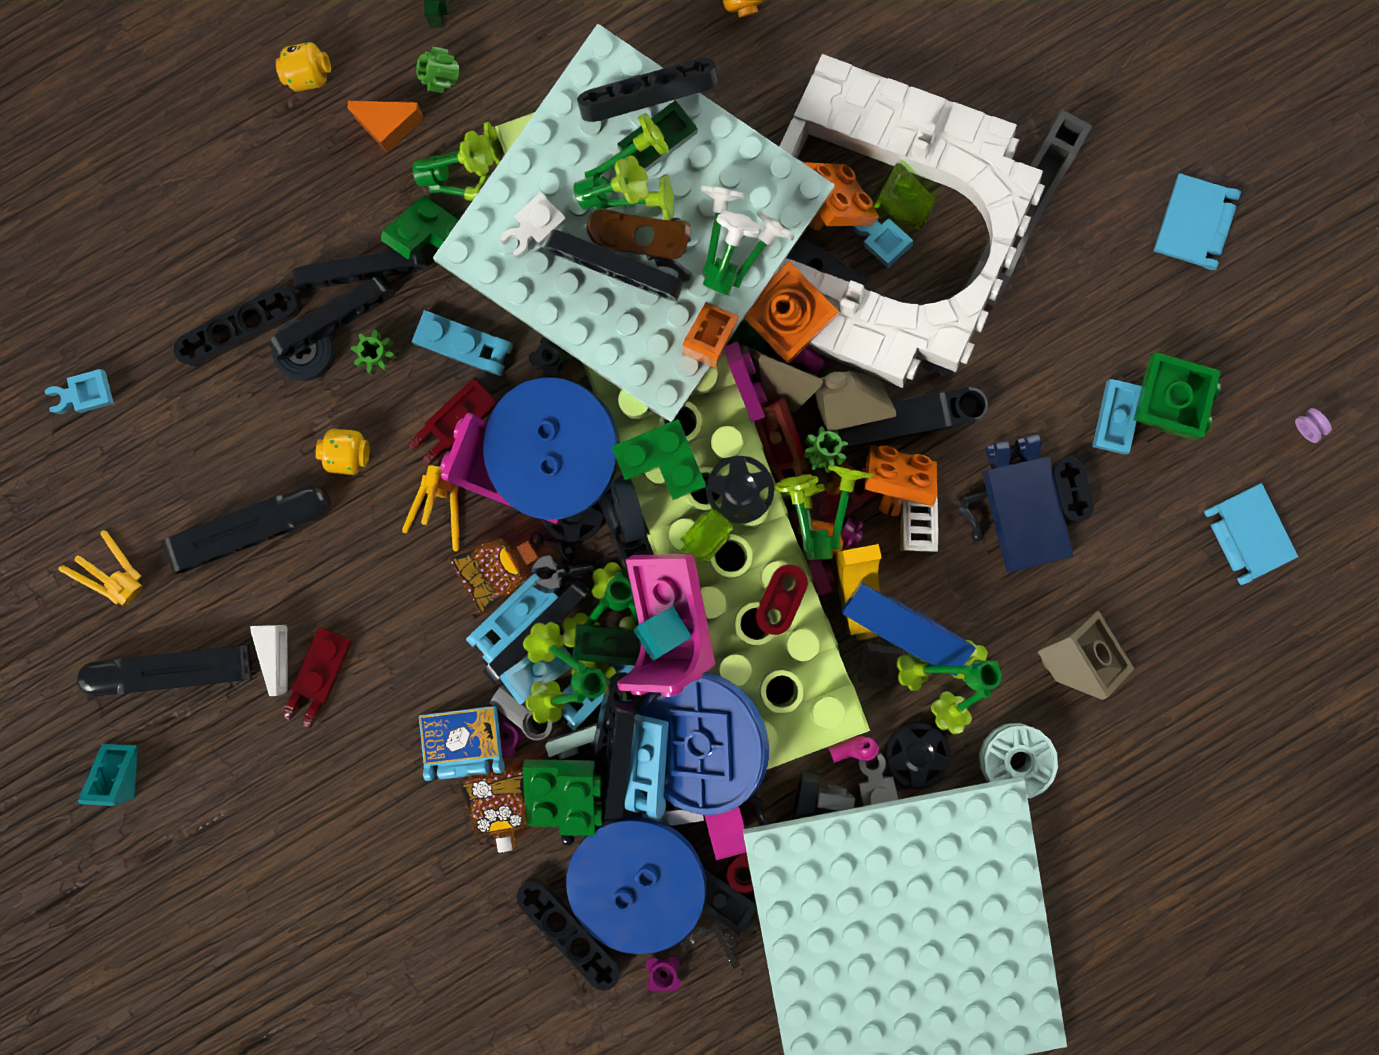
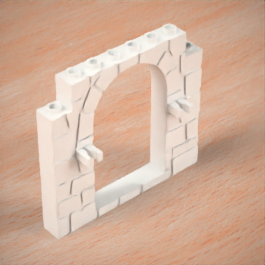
[742,54,1045,388]

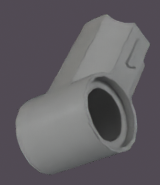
[489,684,558,740]

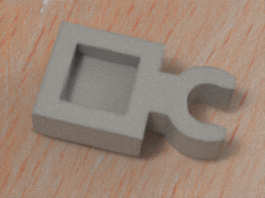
[858,753,898,806]

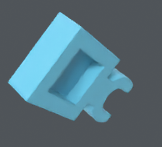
[852,218,913,268]
[45,369,114,414]

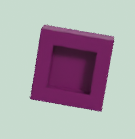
[807,560,835,596]

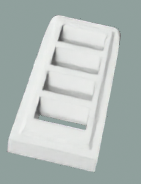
[900,498,938,552]
[250,625,288,696]

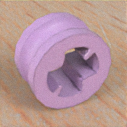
[1295,408,1332,443]

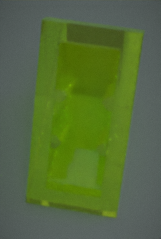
[874,163,936,229]

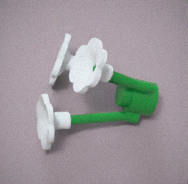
[700,186,794,295]

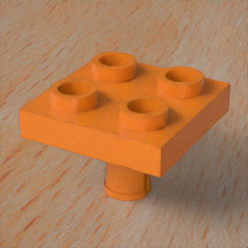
[802,162,879,231]
[744,261,840,364]
[865,445,937,516]

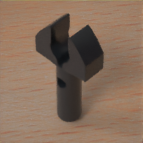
[529,555,595,593]

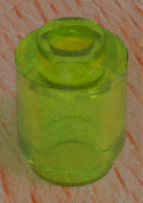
[680,509,734,564]

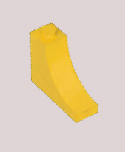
[832,544,881,640]

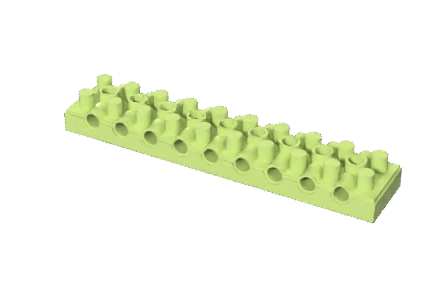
[495,112,870,769]

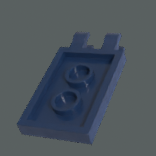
[982,434,1074,572]

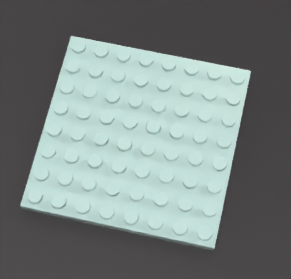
[433,24,835,422]
[742,776,1067,1055]

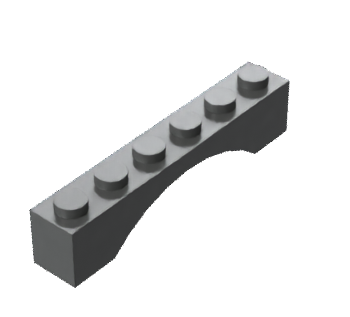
[959,110,1092,312]

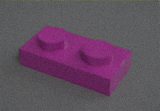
[725,342,767,422]

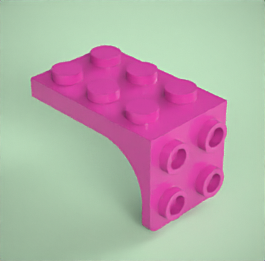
[440,413,562,525]
[617,554,715,697]

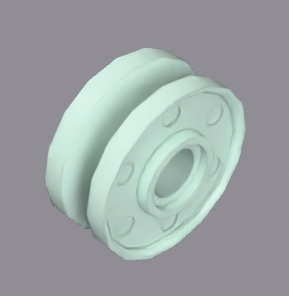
[979,723,1058,798]

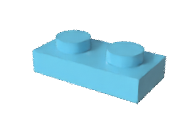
[1092,379,1142,455]
[500,645,572,705]

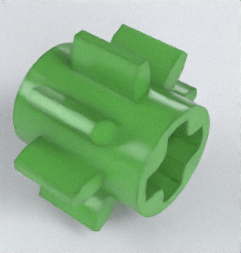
[416,47,459,93]
[351,330,397,375]
[803,427,848,473]

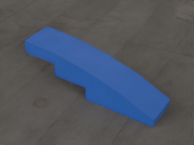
[841,581,976,676]

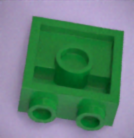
[1133,352,1221,440]
[523,760,603,836]

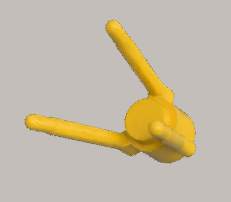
[402,466,460,552]
[59,530,143,607]

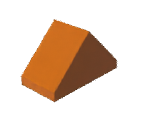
[347,101,423,153]
[682,302,739,369]

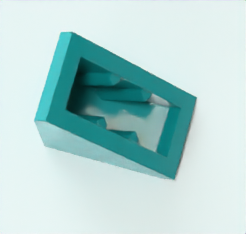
[634,606,692,662]
[78,744,138,806]

